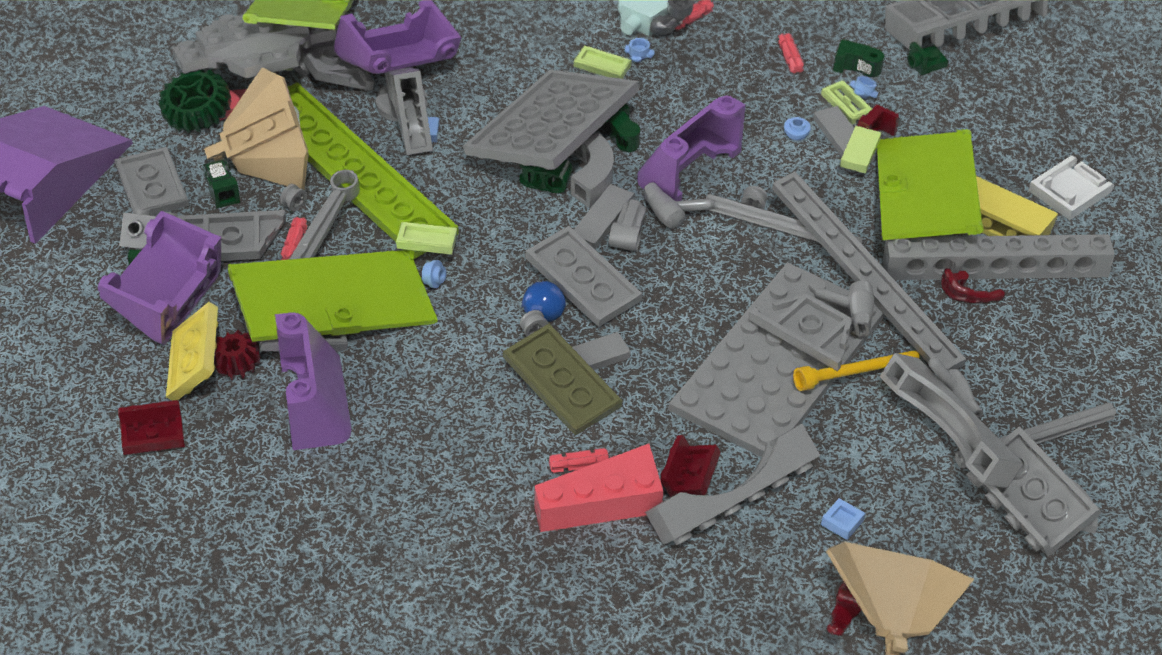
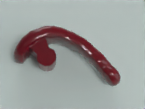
[941,268,1005,304]
[826,582,862,636]

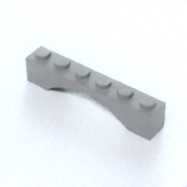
[880,353,1023,488]
[645,423,821,545]

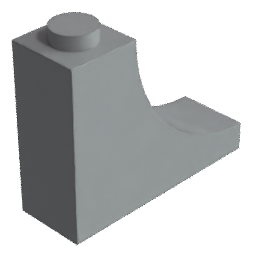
[385,67,433,155]

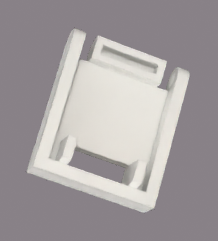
[1029,155,1114,220]

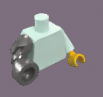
[618,0,693,36]

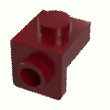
[857,104,899,136]

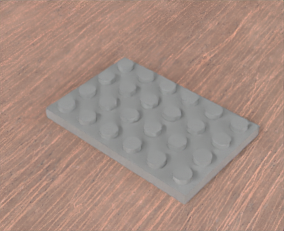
[463,69,639,170]

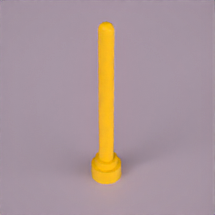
[793,350,920,391]

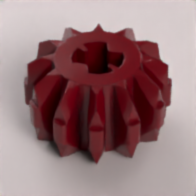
[214,329,260,380]

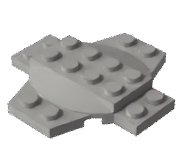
[172,11,336,78]

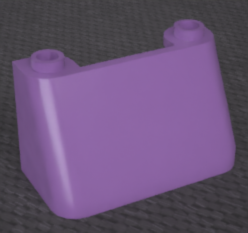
[334,0,461,74]
[637,96,745,201]
[98,211,222,345]
[275,313,351,450]

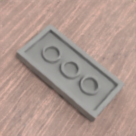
[525,226,642,328]

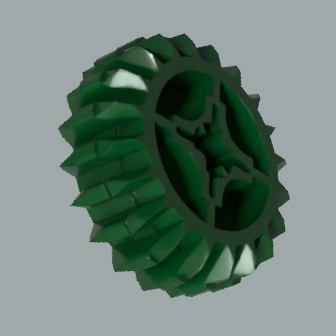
[158,69,231,134]

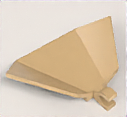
[204,67,309,190]
[826,542,974,655]

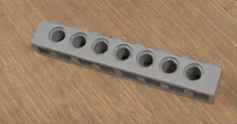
[882,234,1115,280]

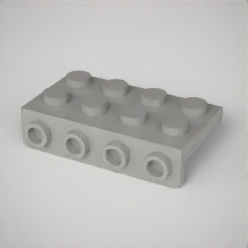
[966,426,1101,557]

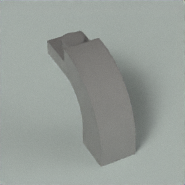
[570,132,614,208]

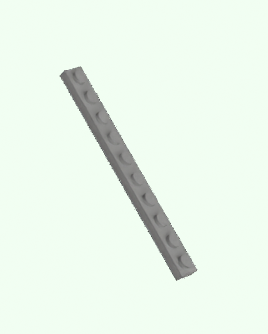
[772,172,966,370]

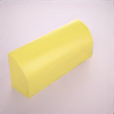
[976,176,1058,236]

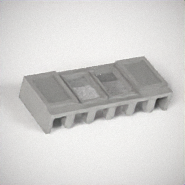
[885,0,1048,49]

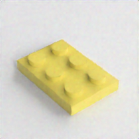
[166,302,218,401]

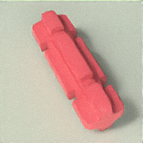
[675,0,714,30]
[778,33,804,74]
[281,217,308,260]
[549,448,609,473]

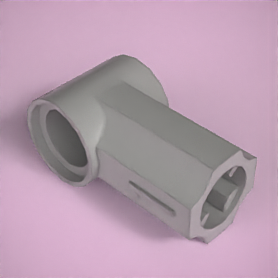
[609,200,646,252]

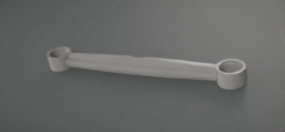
[244,170,360,342]

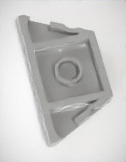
[300,28,374,90]
[177,210,286,261]
[749,293,852,371]

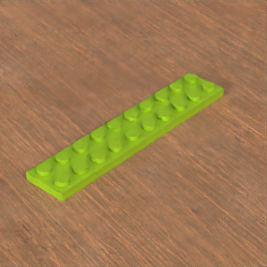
[288,82,459,259]

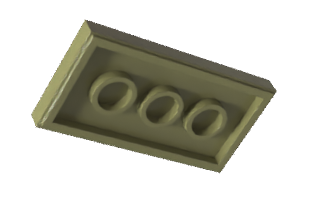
[503,323,623,435]

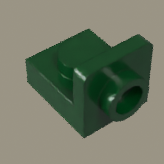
[907,42,948,76]

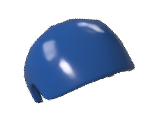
[521,281,566,322]

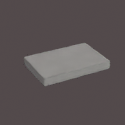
[114,147,189,215]

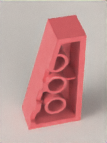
[534,444,663,532]

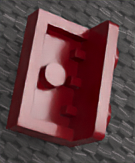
[118,400,185,455]
[660,435,721,498]

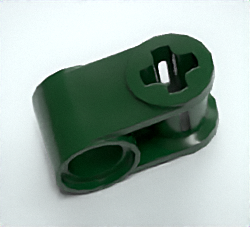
[519,159,573,193]

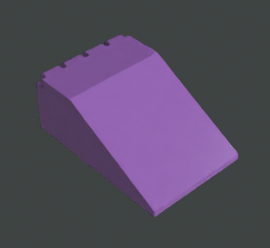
[0,106,132,244]

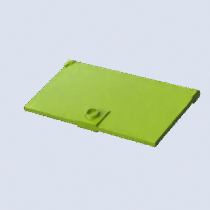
[242,0,354,30]
[877,129,984,240]
[228,250,438,342]

